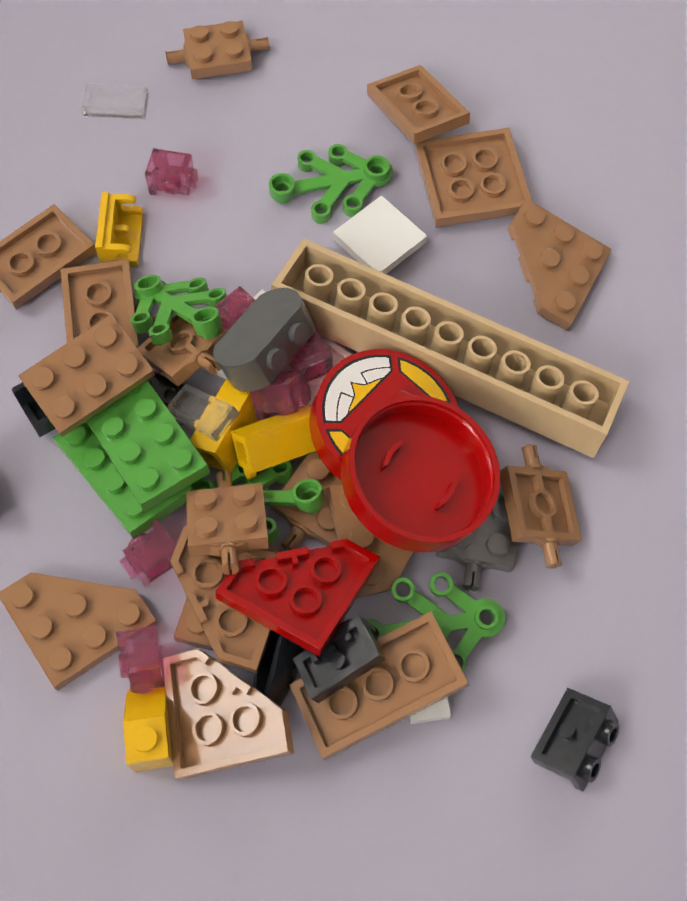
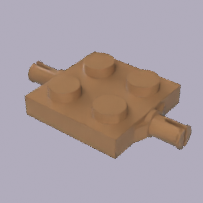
[165,20,270,80]
[137,315,227,386]
[500,444,582,569]
[271,451,342,550]
[186,470,269,575]

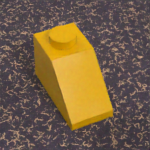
[123,684,173,772]

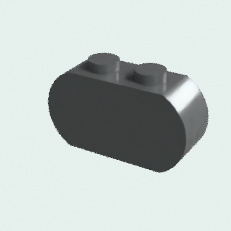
[213,288,315,392]

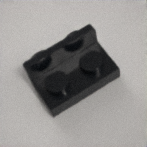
[293,615,386,703]
[530,688,619,792]

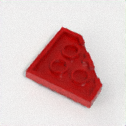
[215,539,380,657]

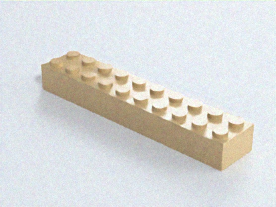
[271,238,630,458]

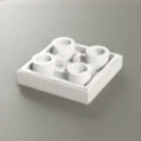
[333,195,427,274]

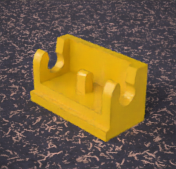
[95,192,144,267]

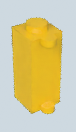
[190,378,272,472]
[231,404,316,480]

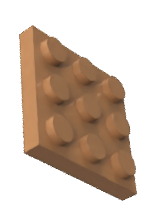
[415,128,532,227]

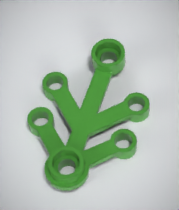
[269,144,393,223]
[130,275,229,345]
[185,461,325,544]
[366,572,505,671]

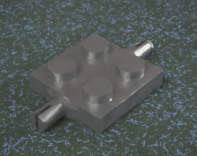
[436,493,517,591]

